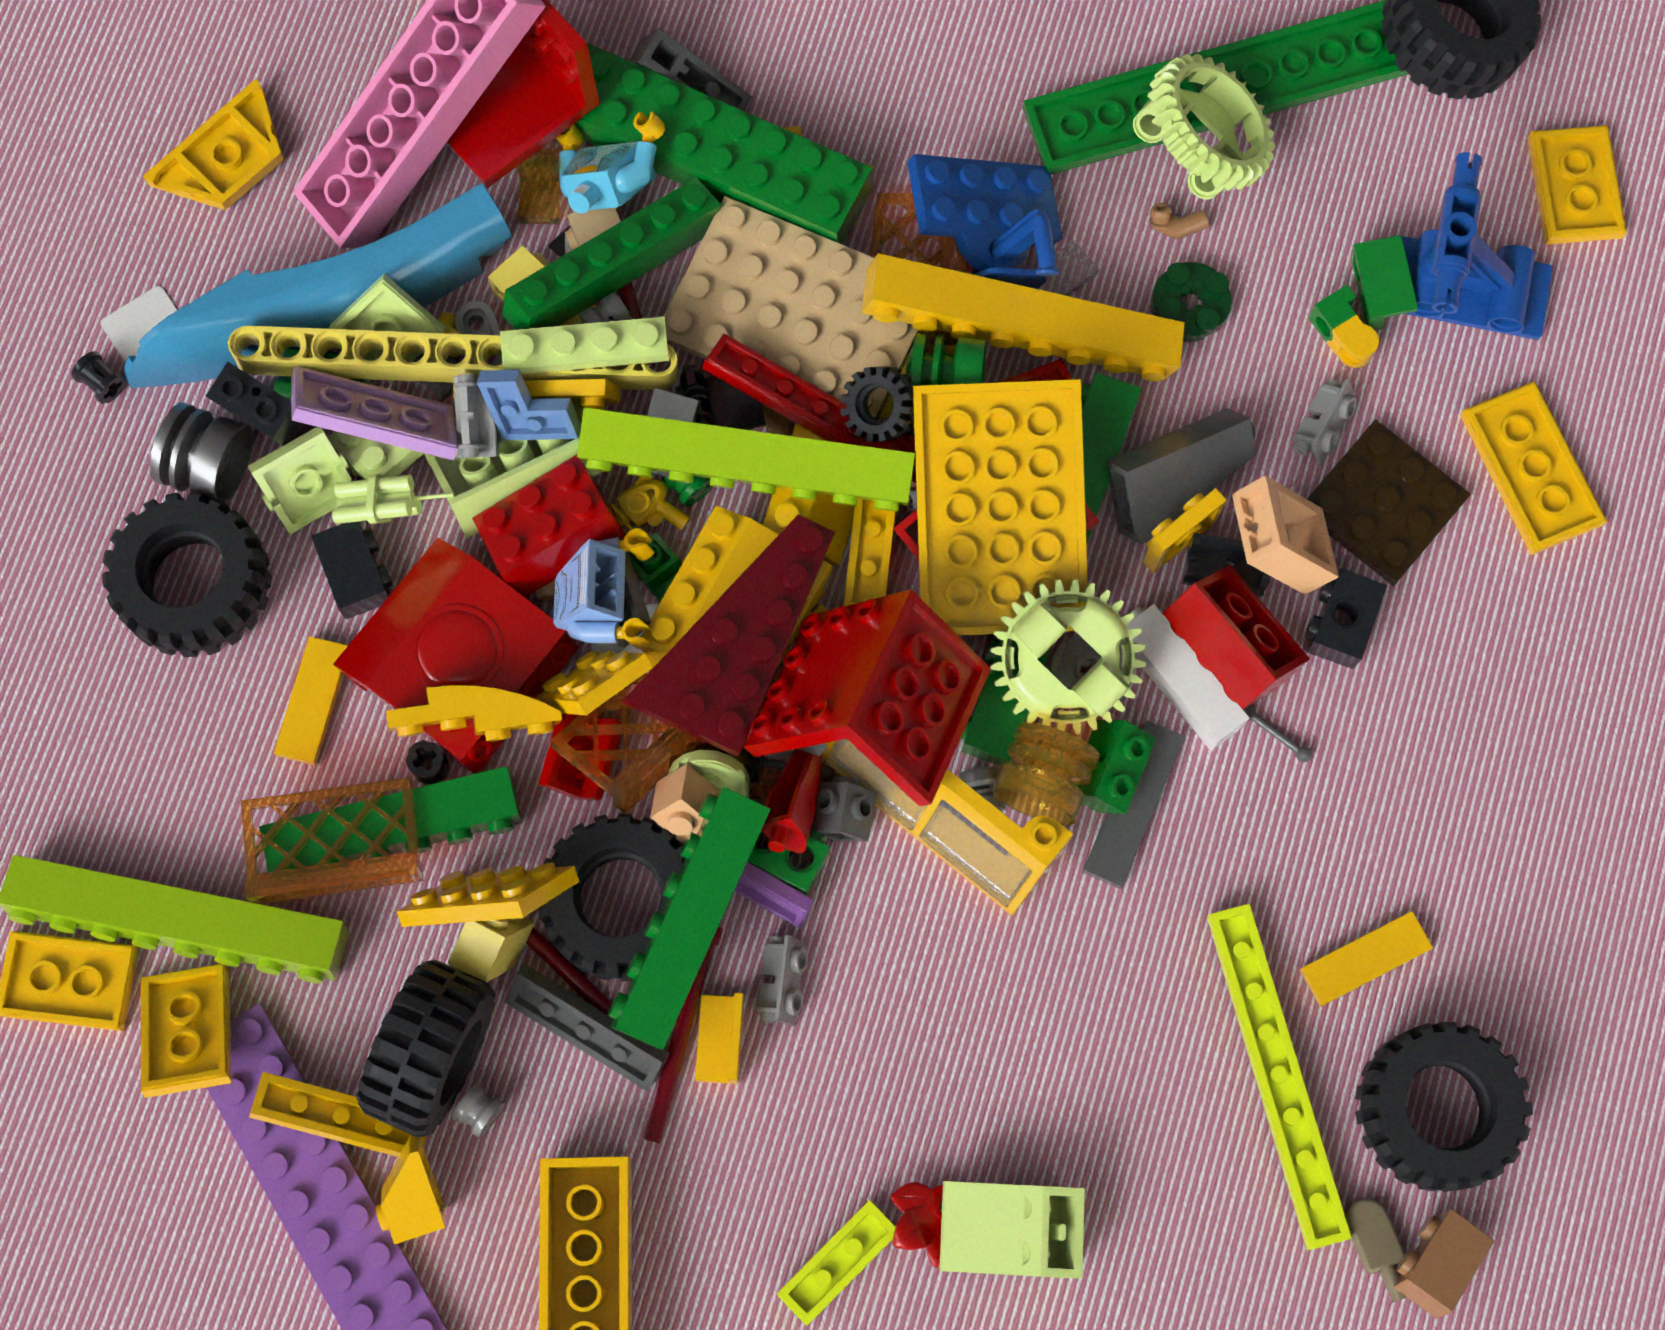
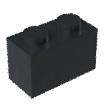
[311,522,394,620]

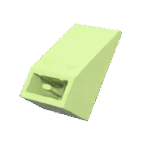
[939,1181,1085,1279]

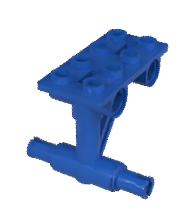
[1401,152,1553,340]

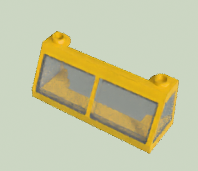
[822,739,1073,916]

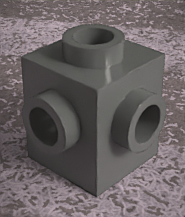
[811,776,877,842]

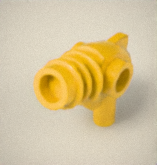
[610,477,691,533]

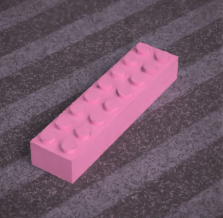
[293,0,546,248]

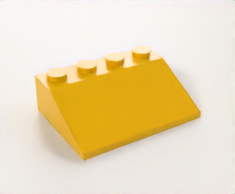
[641,506,833,679]

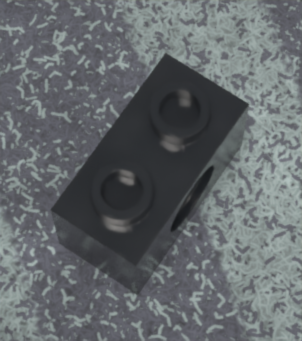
[1305,568,1387,669]

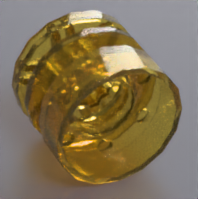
[992,722,1100,826]

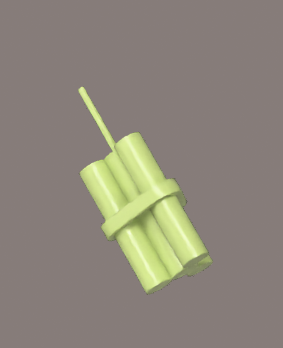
[332,474,454,524]

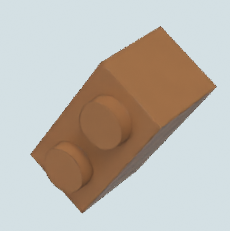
[1393,1209,1495,1319]

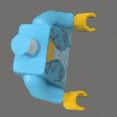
[556,112,665,214]

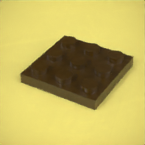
[1307,419,1471,587]

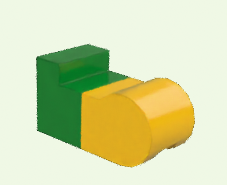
[1308,284,1379,368]

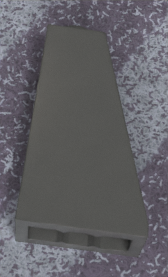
[1106,408,1256,545]

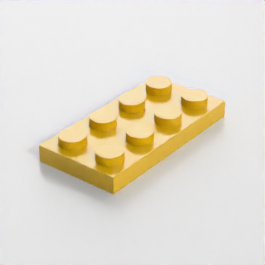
[396,862,580,927]

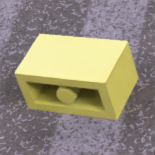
[447,917,535,982]

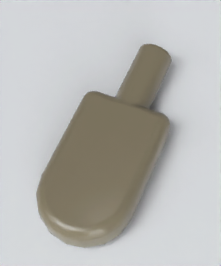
[1345,1198,1406,1302]

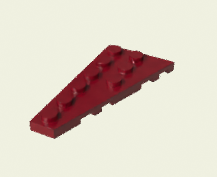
[621,514,835,757]

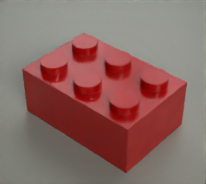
[472,455,626,597]
[1162,565,1310,709]

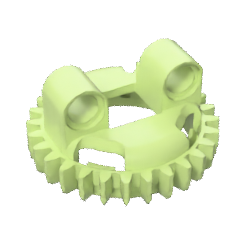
[1133,54,1275,199]
[990,579,1146,735]

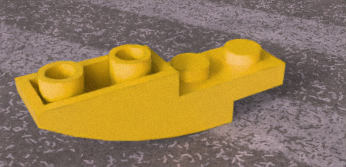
[386,685,562,741]

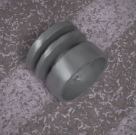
[150,402,253,503]

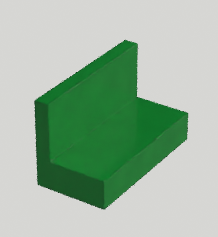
[1351,235,1418,330]

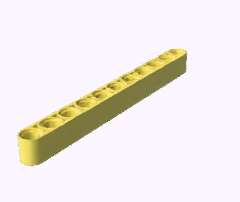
[228,326,678,391]

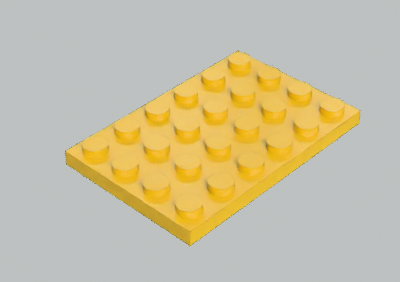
[913,379,1088,635]

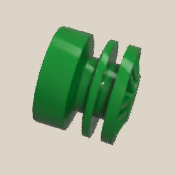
[906,333,986,386]

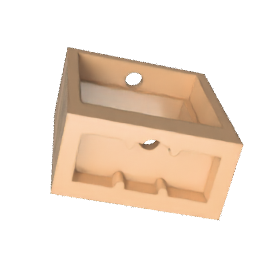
[1232,475,1339,595]

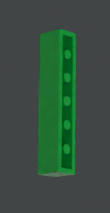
[502,177,721,330]
[259,766,523,885]
[608,787,770,1050]

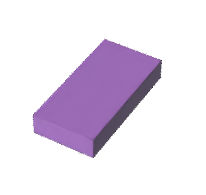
[734,862,814,928]

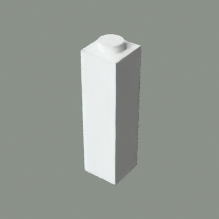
[1120,603,1249,752]

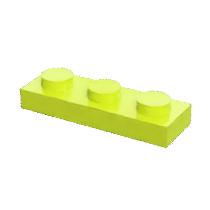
[776,1200,895,1326]

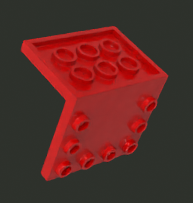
[447,0,600,188]
[744,589,991,807]

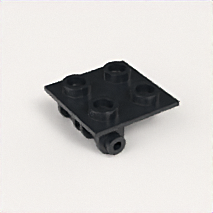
[675,365,766,430]

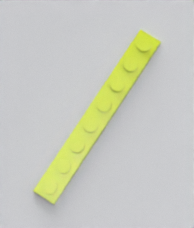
[1207,903,1352,1250]

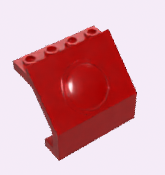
[333,538,579,774]

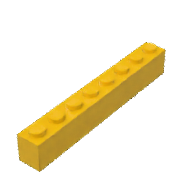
[861,253,1185,382]

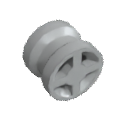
[451,1083,505,1138]

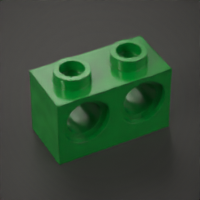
[747,829,830,896]

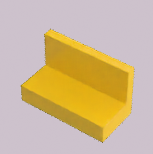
[695,993,744,1085]

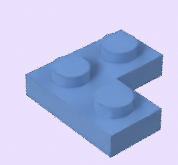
[477,370,581,440]

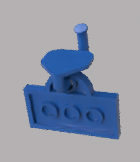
[907,154,1063,289]

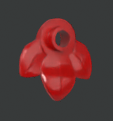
[890,1182,943,1268]

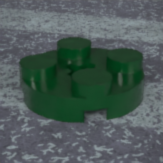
[1150,262,1232,342]

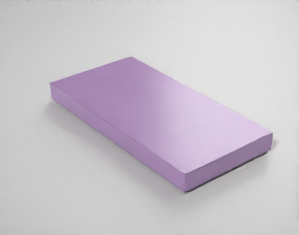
[291,366,458,461]

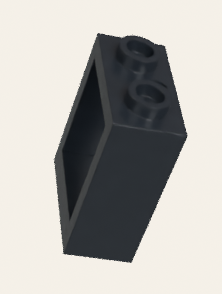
[205,362,316,446]

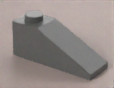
[629,28,752,111]

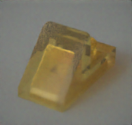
[517,149,562,225]

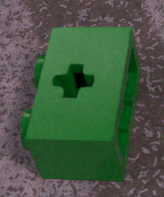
[1066,720,1156,814]

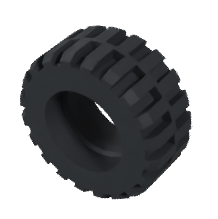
[1381,0,1542,99]
[102,492,272,657]
[538,813,686,982]
[357,960,496,1137]
[1355,1021,1533,1192]

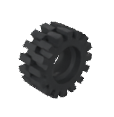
[840,366,917,442]

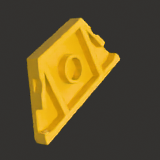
[143,79,284,211]

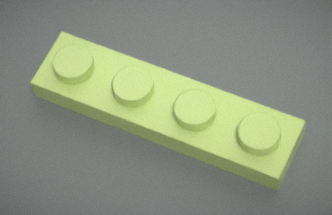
[500,317,669,374]

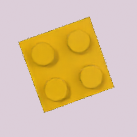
[1143,488,1227,574]

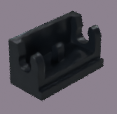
[1182,533,1271,597]

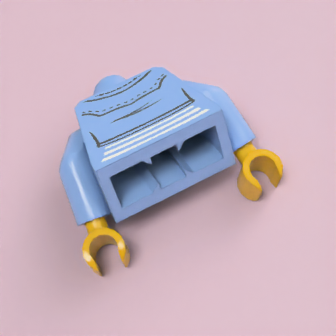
[549,528,654,649]

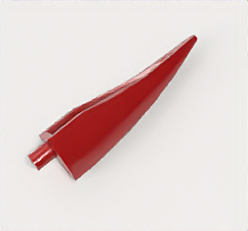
[761,749,823,853]

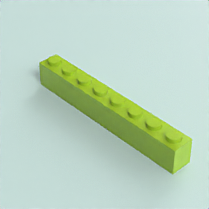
[577,407,915,512]
[0,854,349,984]

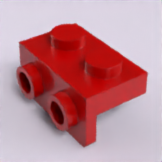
[538,713,623,801]

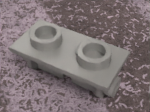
[453,374,498,458]
[1292,379,1357,466]
[756,935,808,1026]

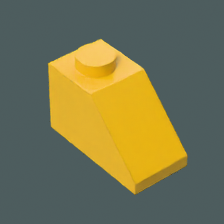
[376,1135,446,1244]

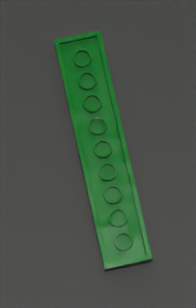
[1022,0,1409,175]

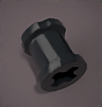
[71,351,127,404]
[406,740,449,785]

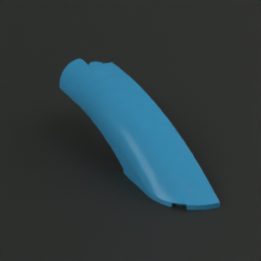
[124,183,512,388]

